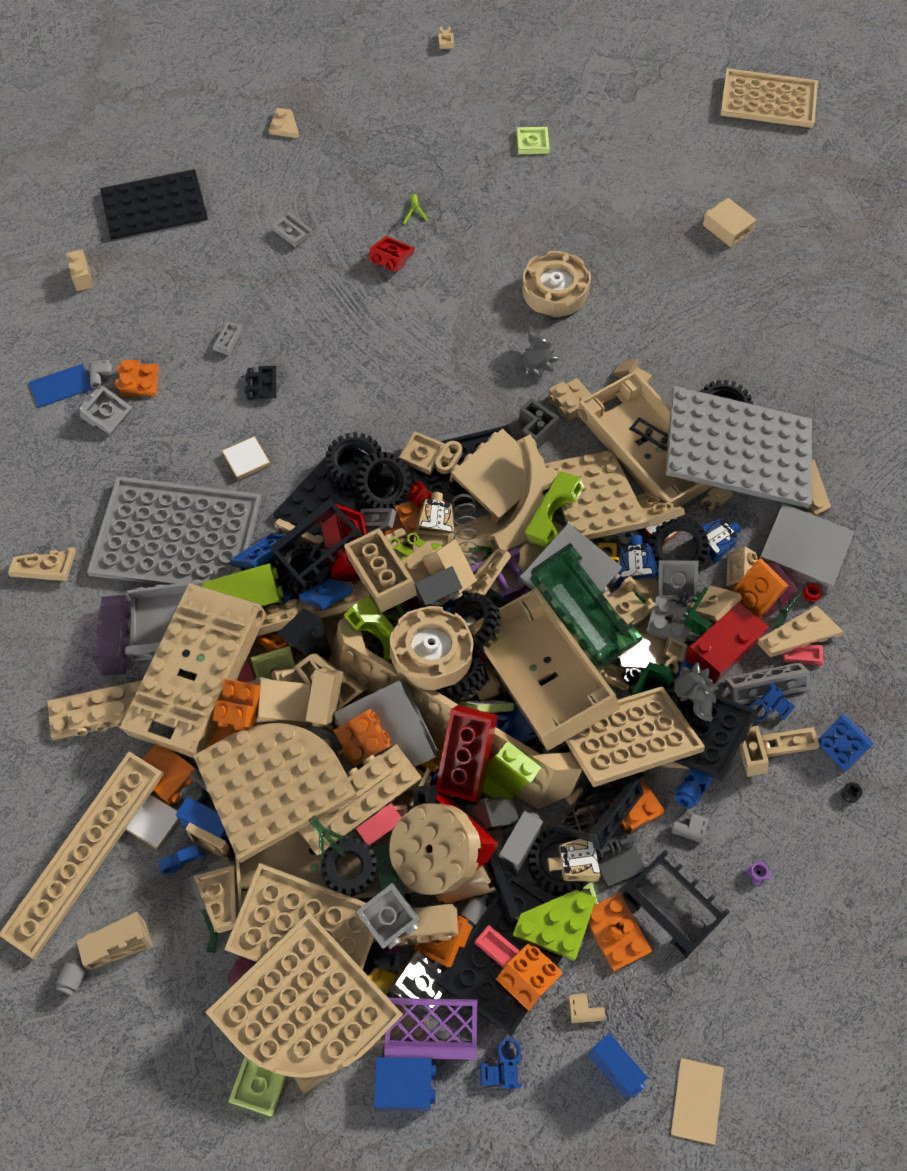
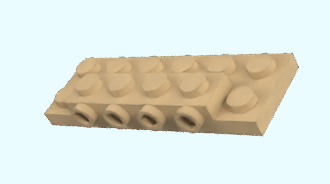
[47,680,142,740]
[299,744,422,857]

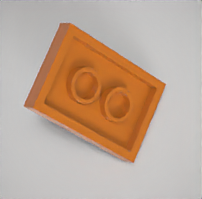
[732,559,789,619]
[588,893,653,973]

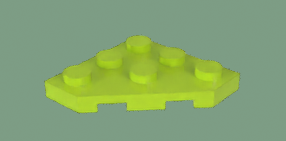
[512,890,596,961]

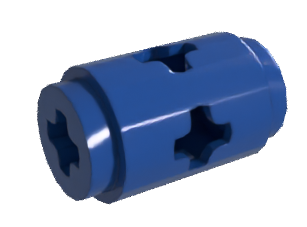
[675,768,712,809]

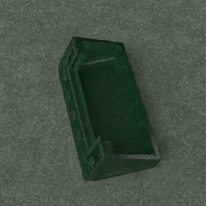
[530,543,643,669]

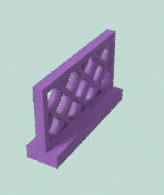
[384,998,477,1060]

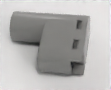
[90,360,112,389]
[671,813,708,843]

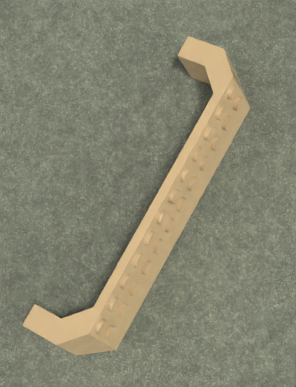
[332,617,585,810]

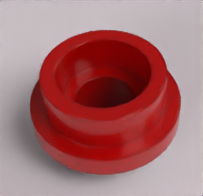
[802,583,822,602]

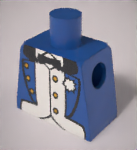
[692,519,741,564]
[619,535,659,580]

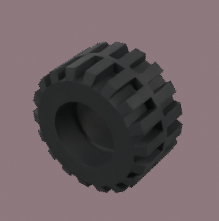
[321,837,377,896]

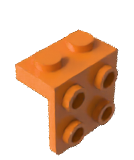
[496,943,562,1011]

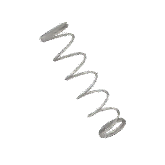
[452,494,478,575]

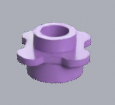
[746,860,771,885]

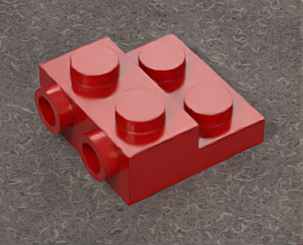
[368,236,415,271]

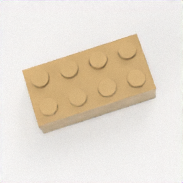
[344,528,417,613]

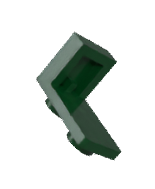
[682,587,711,636]
[630,661,672,695]

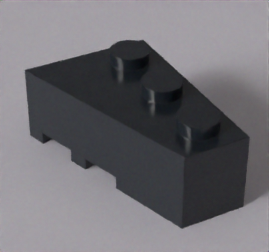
[277,608,332,661]

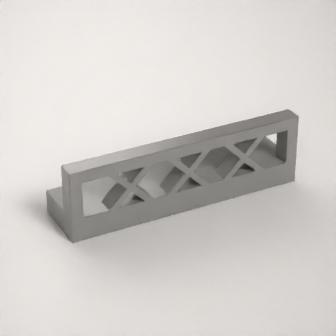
[725,662,810,704]

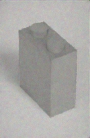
[499,811,543,877]

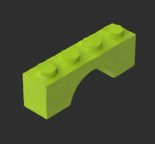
[525,471,584,548]
[344,596,394,665]

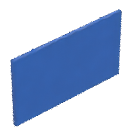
[29,364,93,408]

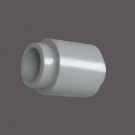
[459,896,487,931]
[56,960,86,996]

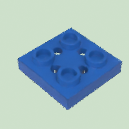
[818,714,874,772]

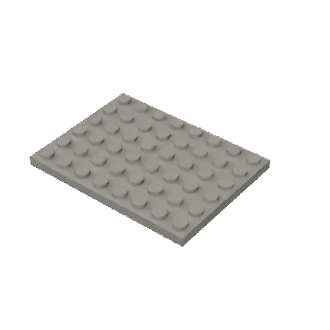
[665,386,812,509]
[87,476,262,585]

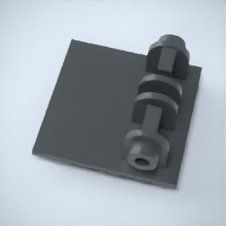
[595,832,646,887]

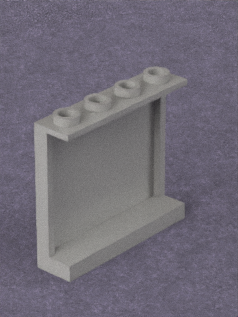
[759,504,855,594]
[517,523,622,628]
[125,580,204,662]
[333,679,439,768]

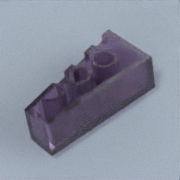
[93,595,131,675]

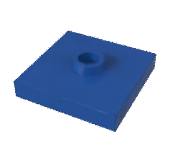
[299,578,354,610]

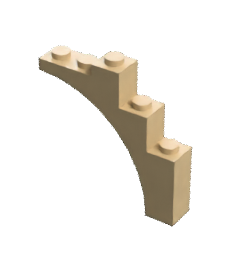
[487,434,558,552]

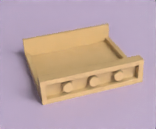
[449,429,524,525]

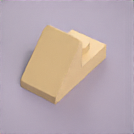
[612,359,652,383]

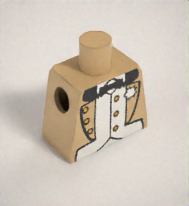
[414,492,454,534]
[547,839,600,882]

